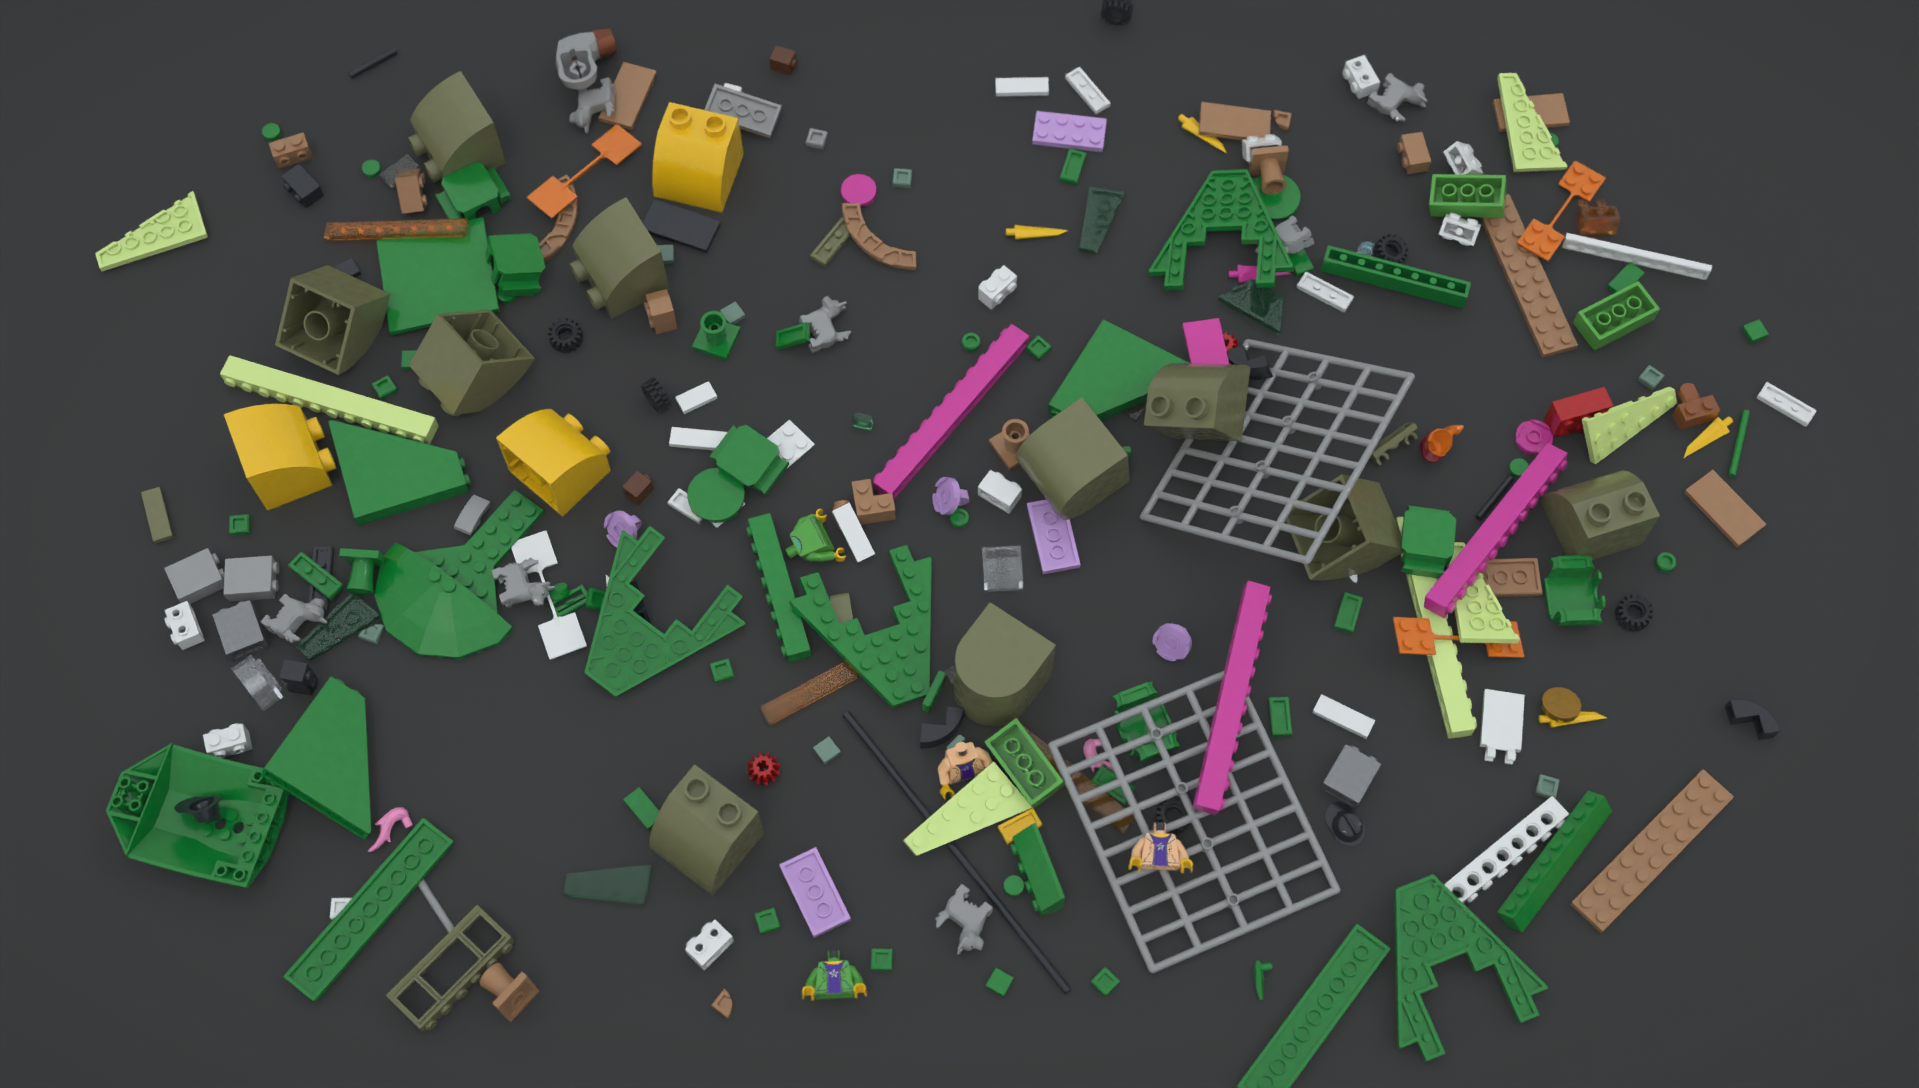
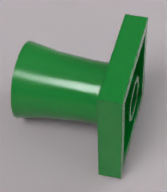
[692,311,741,361]
[339,548,386,594]

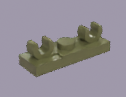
[1369,422,1418,466]

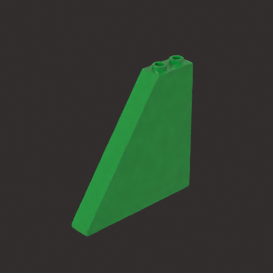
[1048,319,1189,421]
[328,420,471,526]
[261,676,371,840]

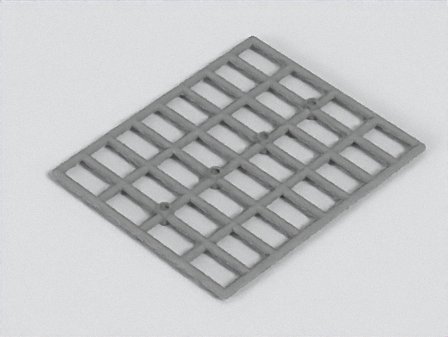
[1140,339,1415,564]
[1048,671,1341,973]

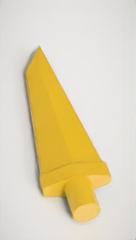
[1178,114,1226,153]
[1006,225,1068,239]
[1684,416,1733,458]
[1538,711,1607,728]

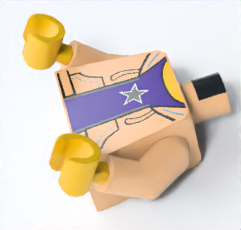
[938,742,992,800]
[1128,822,1193,873]

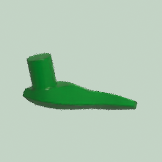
[1254,960,1272,1000]

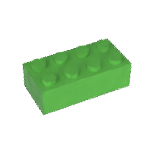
[1429,174,1507,218]
[1573,281,1660,351]
[985,718,1066,809]

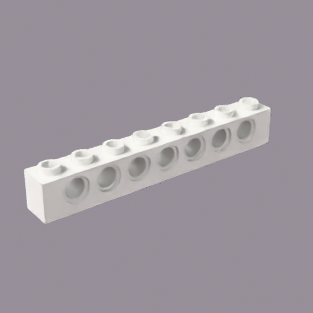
[1444,796,1569,903]

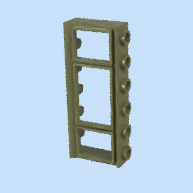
[386,905,515,1033]

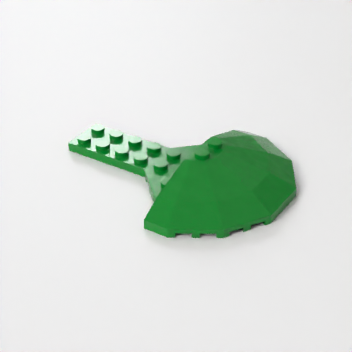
[374,490,545,660]

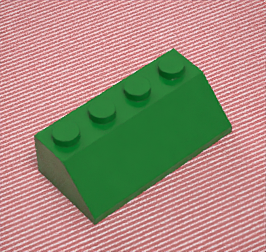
[1010,823,1065,917]

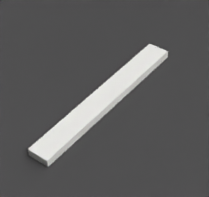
[1562,233,1712,280]

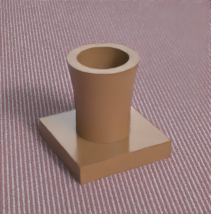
[1248,145,1289,195]
[989,419,1030,471]
[480,963,539,1022]

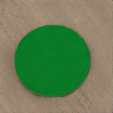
[1253,175,1300,222]
[687,468,745,523]

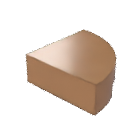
[1273,110,1292,131]
[711,989,733,1019]

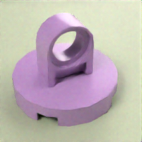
[932,477,969,515]
[604,510,642,547]
[1152,623,1192,661]

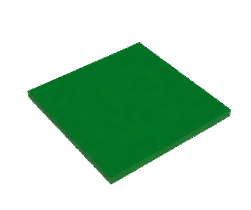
[376,217,500,335]

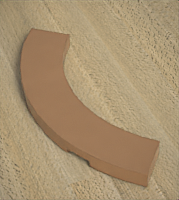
[539,175,578,262]
[842,203,916,270]

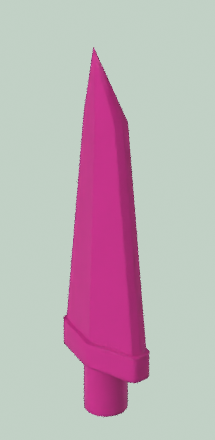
[1228,265,1291,283]

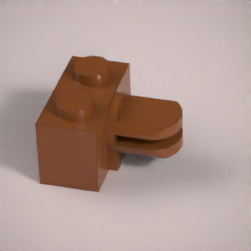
[1672,383,1720,431]

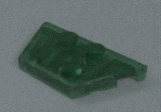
[1218,278,1283,334]

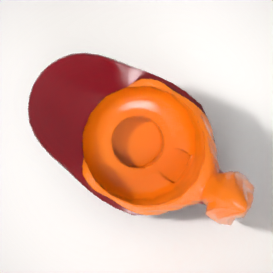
[1420,425,1464,462]

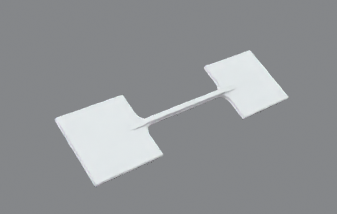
[710,420,815,528]
[511,530,587,660]

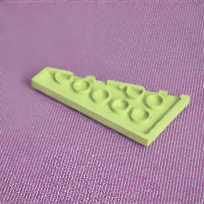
[1497,73,1568,172]
[95,191,208,271]
[1582,387,1677,464]
[1447,542,1520,643]
[903,761,1033,856]

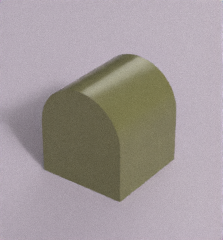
[1016,397,1130,520]
[954,602,1056,727]

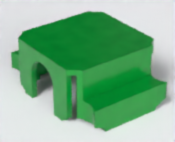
[435,162,512,224]
[485,234,546,297]
[709,424,789,496]
[1400,505,1456,578]
[1543,555,1606,626]
[1112,681,1181,763]

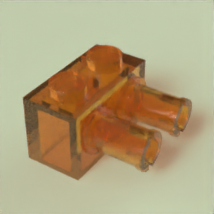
[1576,199,1621,235]

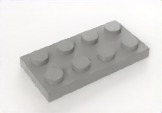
[704,84,782,138]

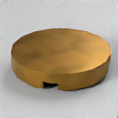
[1541,687,1582,722]

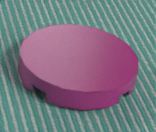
[841,174,877,207]
[1515,419,1553,456]

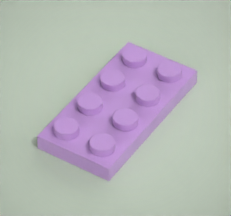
[1032,111,1107,152]
[1027,500,1081,574]
[779,847,851,938]

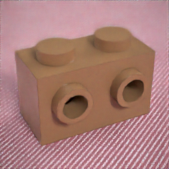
[1397,132,1431,175]
[269,133,313,169]

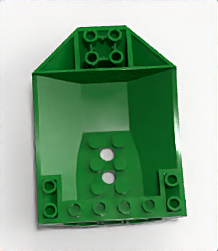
[106,743,289,889]

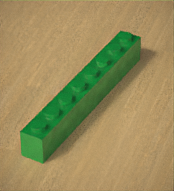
[1321,245,1471,309]
[746,513,811,663]
[1497,791,1612,933]

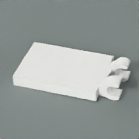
[1480,689,1525,765]

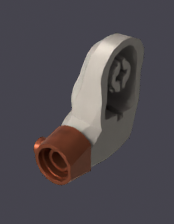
[555,28,617,90]

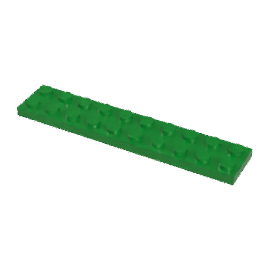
[283,818,455,1003]
[1236,924,1391,1088]

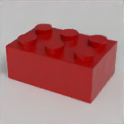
[1544,387,1614,438]

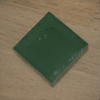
[852,412,873,430]

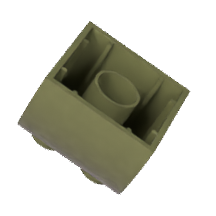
[407,71,506,183]
[569,197,669,319]
[275,265,391,375]
[409,310,535,416]
[1144,363,1250,442]
[1540,470,1660,560]
[1286,474,1404,581]
[649,764,764,896]

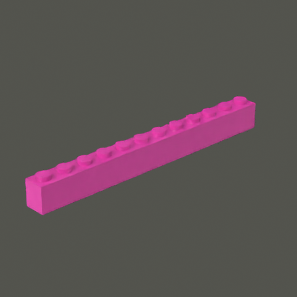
[873,324,1029,500]
[1424,443,1568,618]
[1192,581,1272,815]

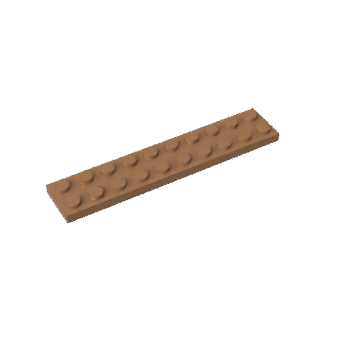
[1479,194,1578,358]
[1570,769,1734,933]

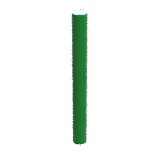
[1728,410,1750,478]

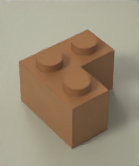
[395,168,428,214]
[644,289,678,334]
[852,479,896,525]

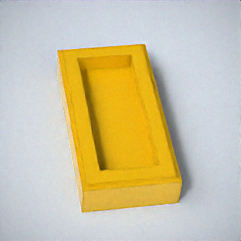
[998,808,1043,845]

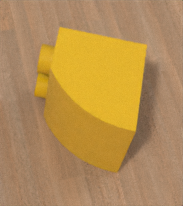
[652,102,744,213]
[224,404,337,511]
[496,409,611,517]

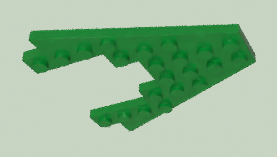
[1149,169,1294,290]
[584,526,746,697]
[789,545,932,708]
[1394,874,1548,1062]

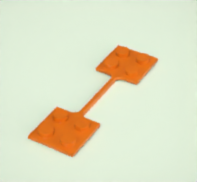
[527,124,642,218]
[1516,161,1606,261]
[1393,617,1524,658]

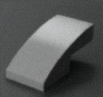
[454,495,490,536]

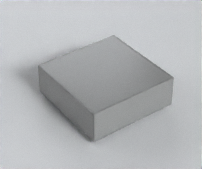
[806,128,828,150]

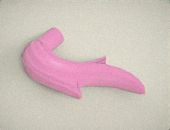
[1083,739,1113,772]
[368,807,413,852]

